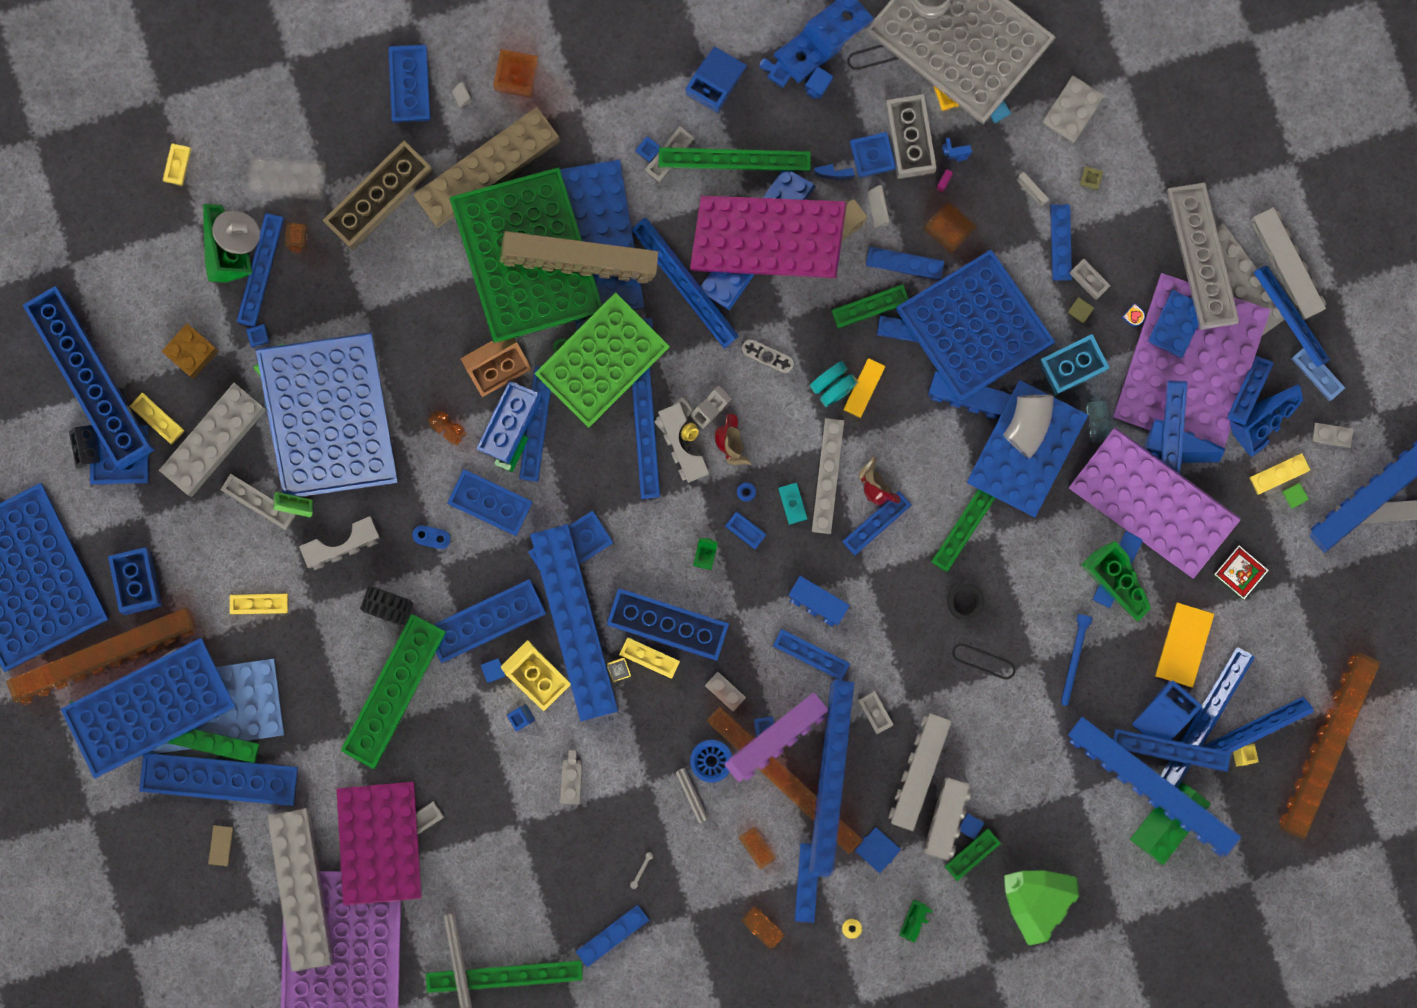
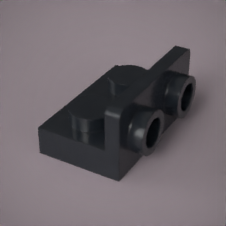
[69,425,100,469]

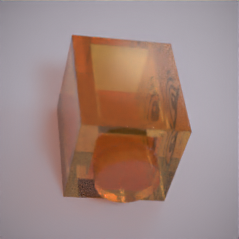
[285,223,308,253]

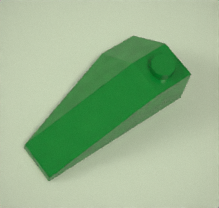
[1081,541,1151,622]

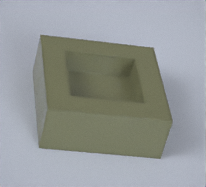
[1080,166,1103,190]
[1067,297,1094,324]

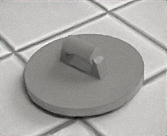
[212,211,260,254]

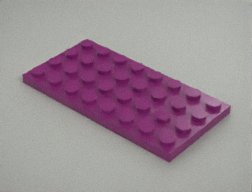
[690,196,847,278]

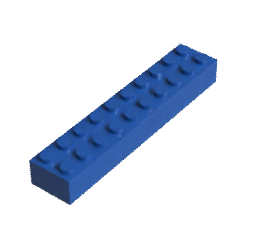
[23,286,155,470]
[530,524,618,722]

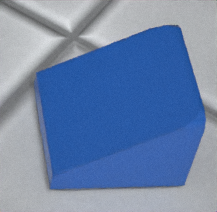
[507,704,536,732]

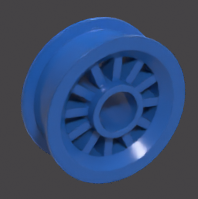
[690,740,732,783]

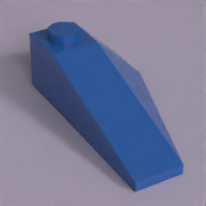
[1229,385,1303,457]
[1144,419,1225,463]

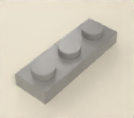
[645,127,694,183]

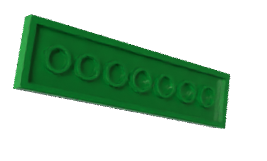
[341,614,447,769]

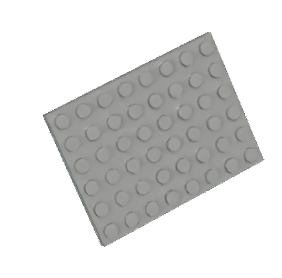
[866,0,1055,124]

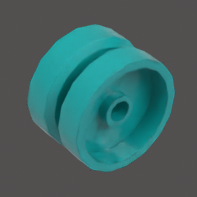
[810,361,859,407]

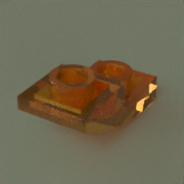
[741,906,785,949]

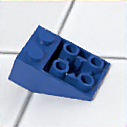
[685,46,747,113]
[1132,680,1202,740]

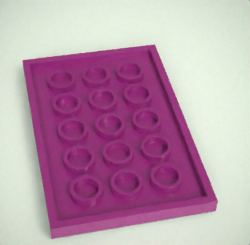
[336,782,422,906]

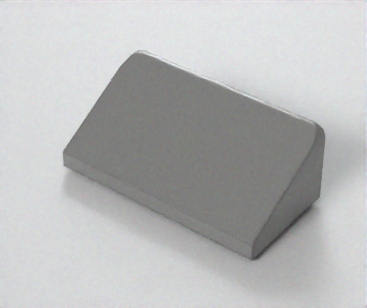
[868,185,890,228]

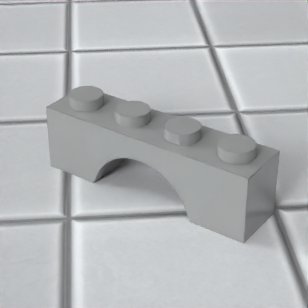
[656,403,709,483]
[299,516,381,570]

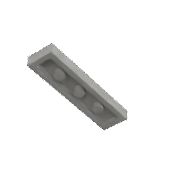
[221,474,296,530]

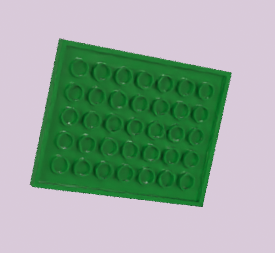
[449,168,602,344]

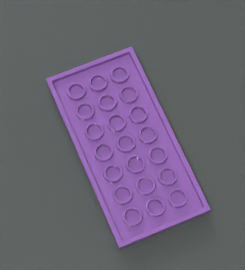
[1069,427,1241,579]

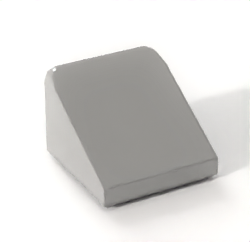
[452,82,472,108]

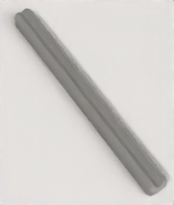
[444,913,472,1008]

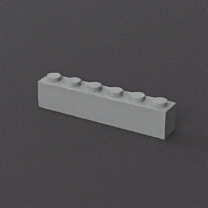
[1250,207,1326,320]
[888,713,952,831]

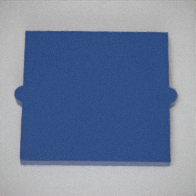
[855,827,901,873]

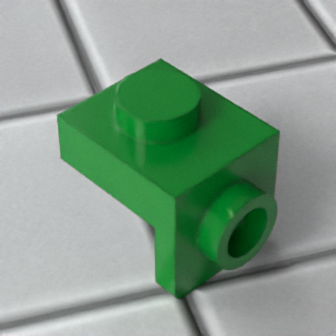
[693,538,718,571]

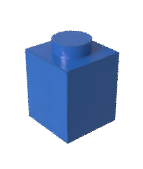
[805,66,834,99]

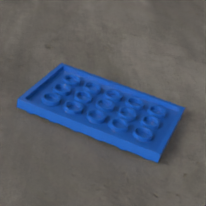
[966,380,1088,517]

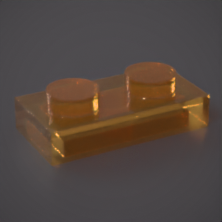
[738,827,776,870]

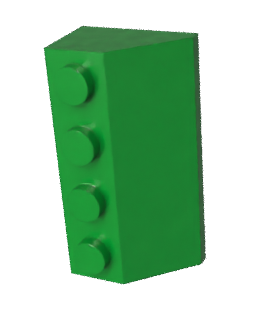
[1130,782,1211,865]

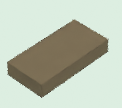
[208,825,234,866]

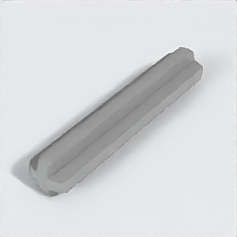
[676,768,708,823]

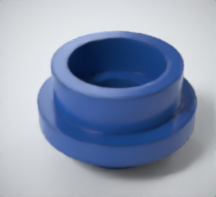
[737,482,756,502]

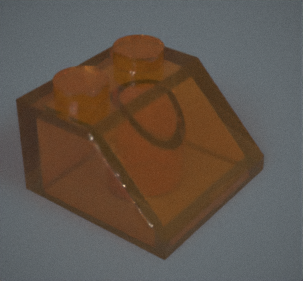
[924,202,977,254]

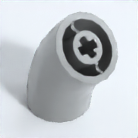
[1003,395,1054,459]

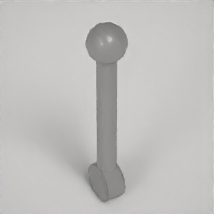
[630,852,653,889]

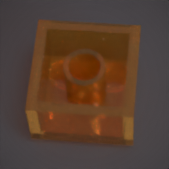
[493,49,539,98]

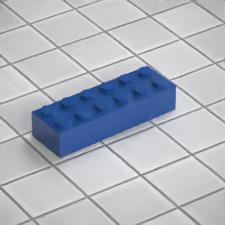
[606,588,729,661]

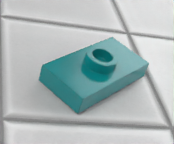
[778,483,807,525]

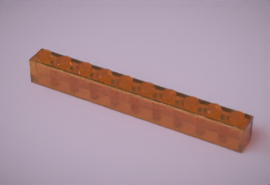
[6,608,198,705]
[1279,652,1381,840]
[707,707,863,855]

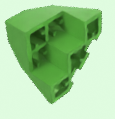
[1004,871,1079,946]

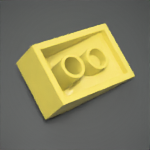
[501,640,571,711]

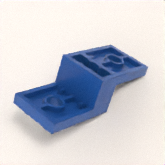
[774,0,874,83]

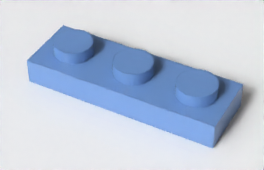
[1291,348,1345,401]

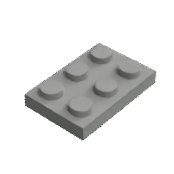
[1042,76,1104,144]

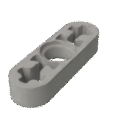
[742,340,794,374]

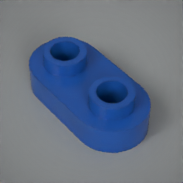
[412,525,451,549]

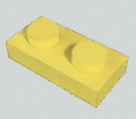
[163,144,191,186]

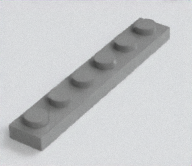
[812,418,844,534]

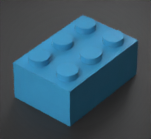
[1038,334,1110,396]

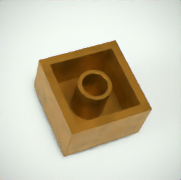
[161,323,219,379]

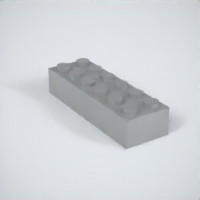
[159,383,267,497]

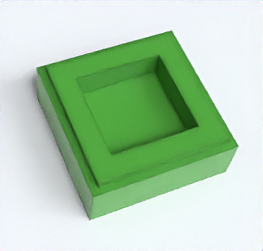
[1282,483,1309,509]

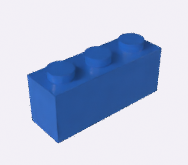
[788,576,850,627]

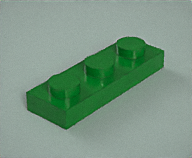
[944,828,1001,881]

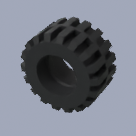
[360,587,414,626]

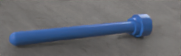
[1061,614,1093,706]

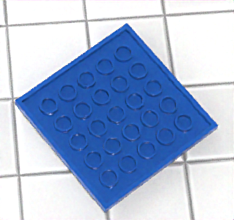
[896,250,1055,403]

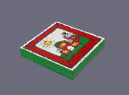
[1214,546,1269,600]

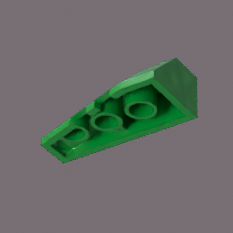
[203,204,252,283]

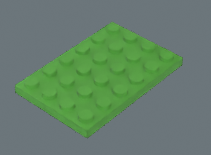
[534,292,670,428]

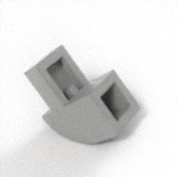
[690,386,732,429]

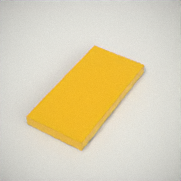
[1155,603,1214,688]

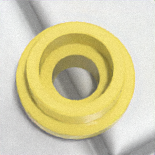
[681,423,699,441]
[842,919,862,939]

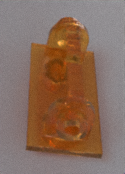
[427,410,467,446]

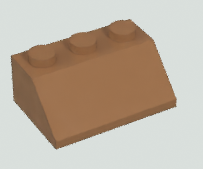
[460,338,532,397]

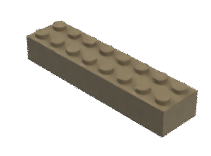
[413,107,560,229]
[500,231,658,283]

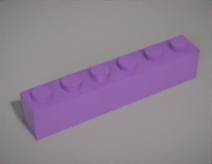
[724,692,828,783]

